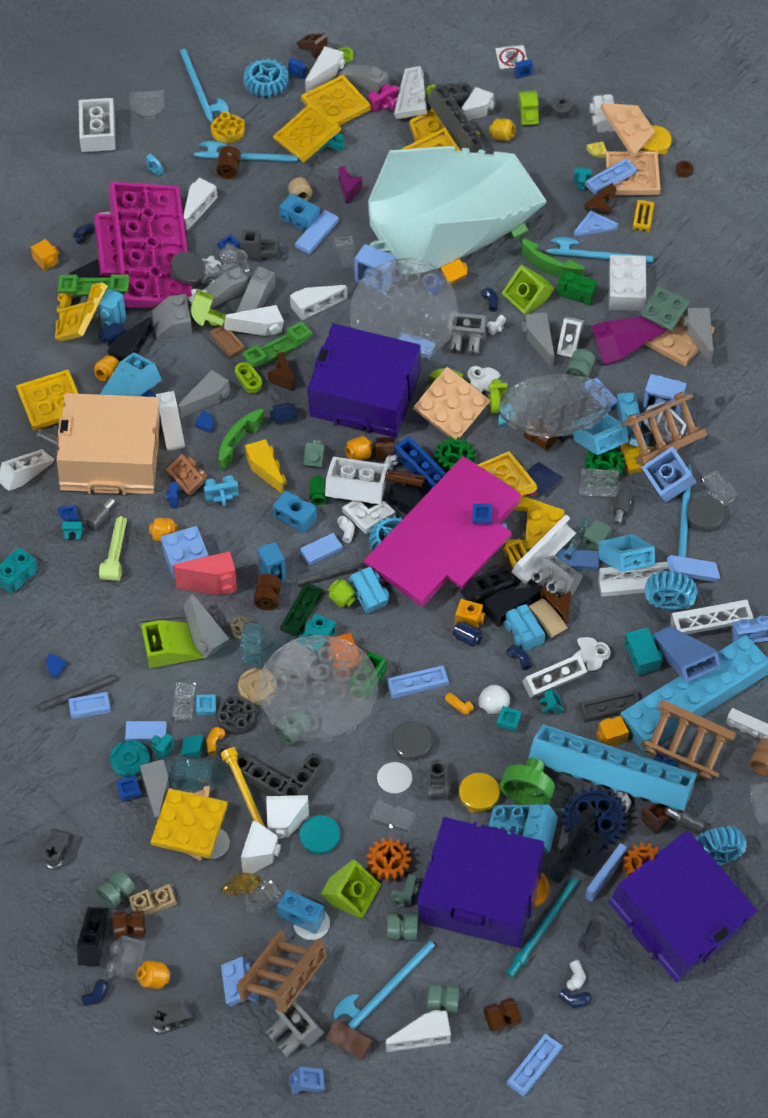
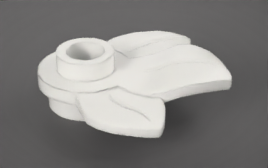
[467,366,501,393]
[573,637,611,671]

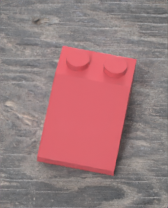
[173,551,237,595]

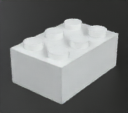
[79,98,116,152]
[608,255,646,311]
[325,457,388,504]

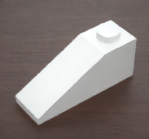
[305,47,345,93]
[183,178,217,231]
[290,285,347,321]
[224,305,284,336]
[156,391,185,451]
[0,449,55,491]
[386,1010,451,1052]

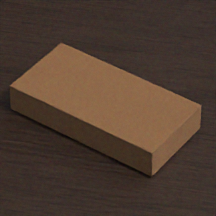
[210,324,245,359]

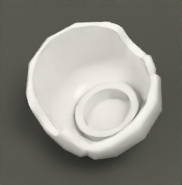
[478,685,510,714]

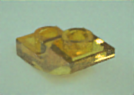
[220,873,261,896]

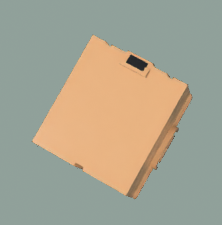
[57,393,161,495]

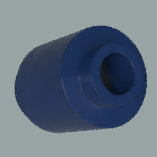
[98,322,126,346]
[269,403,297,424]
[452,621,483,647]

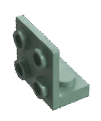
[641,286,690,331]

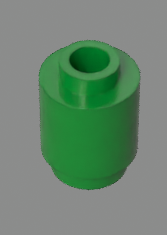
[309,476,328,505]

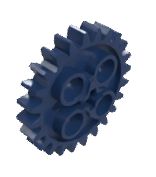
[562,786,628,852]

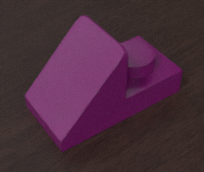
[338,166,362,204]

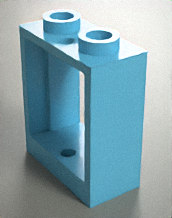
[571,411,629,455]
[598,534,655,572]

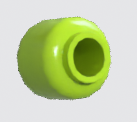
[328,579,357,608]

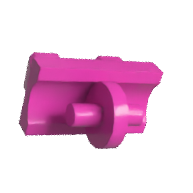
[369,84,399,113]

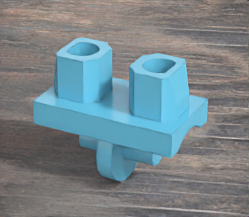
[204,475,239,506]

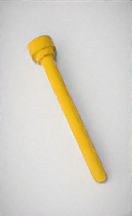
[220,747,265,827]

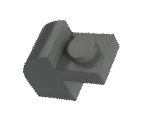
[240,230,280,262]

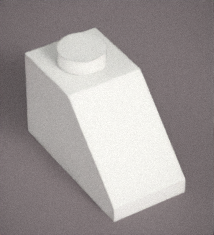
[461,87,495,121]
[557,317,584,357]

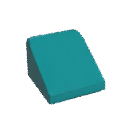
[180,735,204,759]

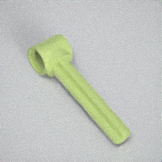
[99,516,127,581]

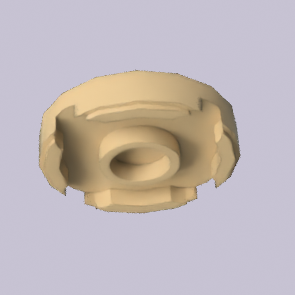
[238,668,277,705]

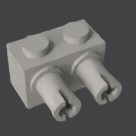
[448,312,487,355]
[531,555,583,597]
[265,1000,324,1057]

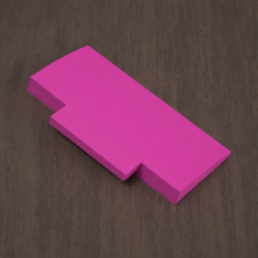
[94,181,192,308]
[363,457,521,608]

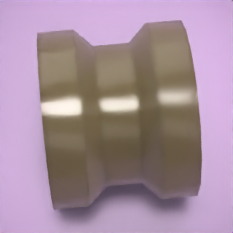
[231,616,251,640]

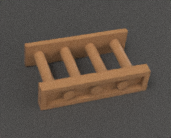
[621,392,707,464]
[640,700,736,780]
[237,930,327,1013]

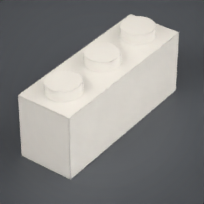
[522,654,587,699]

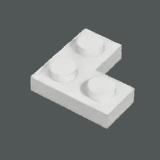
[342,501,396,534]

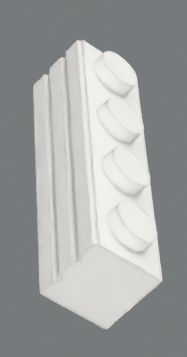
[726,708,768,739]

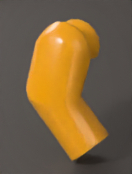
[445,692,474,715]
[206,727,225,756]

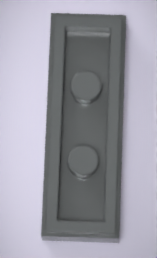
[579,690,640,723]

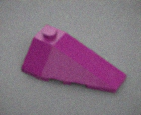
[591,317,668,366]

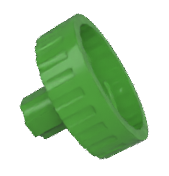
[500,757,555,805]

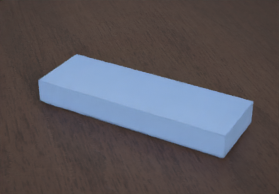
[585,158,637,195]
[295,210,339,255]
[667,555,721,582]
[386,665,449,698]
[585,843,627,902]
[506,1034,563,1097]

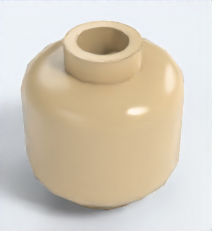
[288,178,312,201]

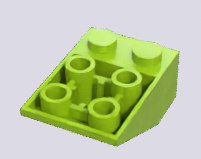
[141,620,205,669]

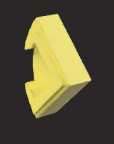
[586,141,607,158]

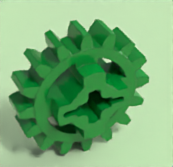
[435,437,475,472]
[584,447,625,482]

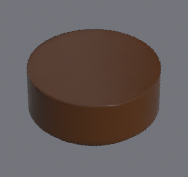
[675,161,693,178]

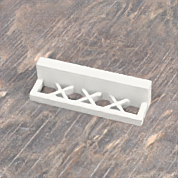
[512,515,576,585]
[598,562,670,597]
[670,600,754,634]

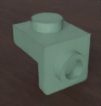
[303,440,326,468]
[391,874,420,907]

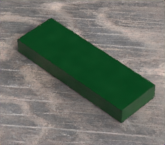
[280,582,323,637]

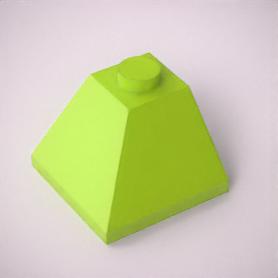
[501,265,555,314]
[321,860,381,919]

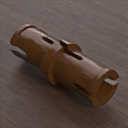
[386,469,425,488]

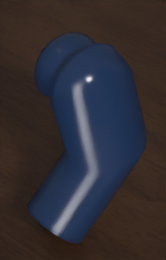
[73,223,95,243]
[481,287,499,312]
[506,645,531,670]
[81,979,109,1006]
[558,989,591,1008]

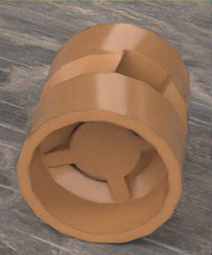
[748,738,768,776]

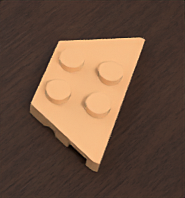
[600,103,655,158]

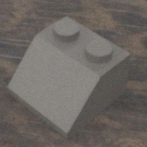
[152,294,192,340]

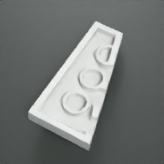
[394,66,428,119]

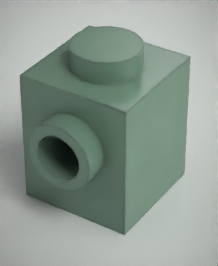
[582,520,612,551]

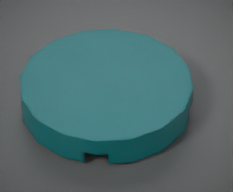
[110,740,150,778]
[299,815,340,855]

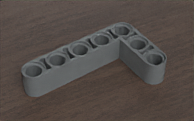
[427,82,483,153]
[215,744,324,796]

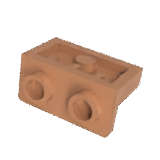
[166,454,208,496]

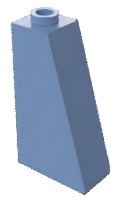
[653,626,721,683]

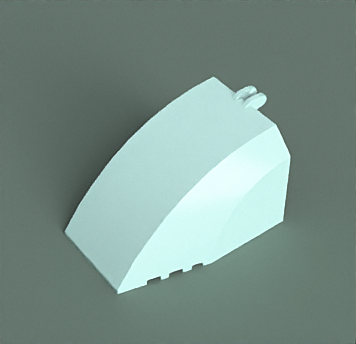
[368,146,547,275]

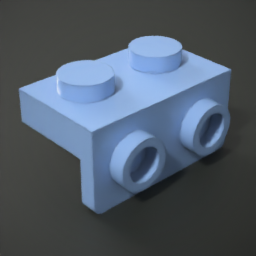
[732,616,768,643]
[221,957,259,1006]

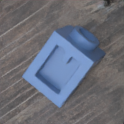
[289,1066,325,1095]

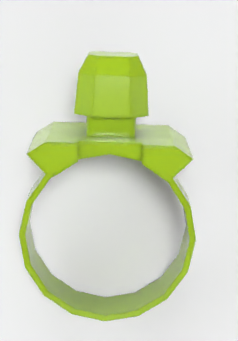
[488,379,508,414]

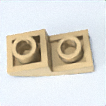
[528,599,568,638]
[129,884,177,915]

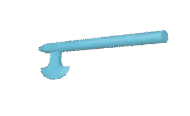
[180,49,229,122]
[194,141,298,162]
[546,237,653,263]
[678,464,692,557]
[333,941,435,1029]

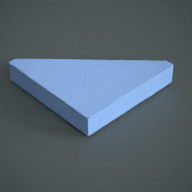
[574,211,618,236]

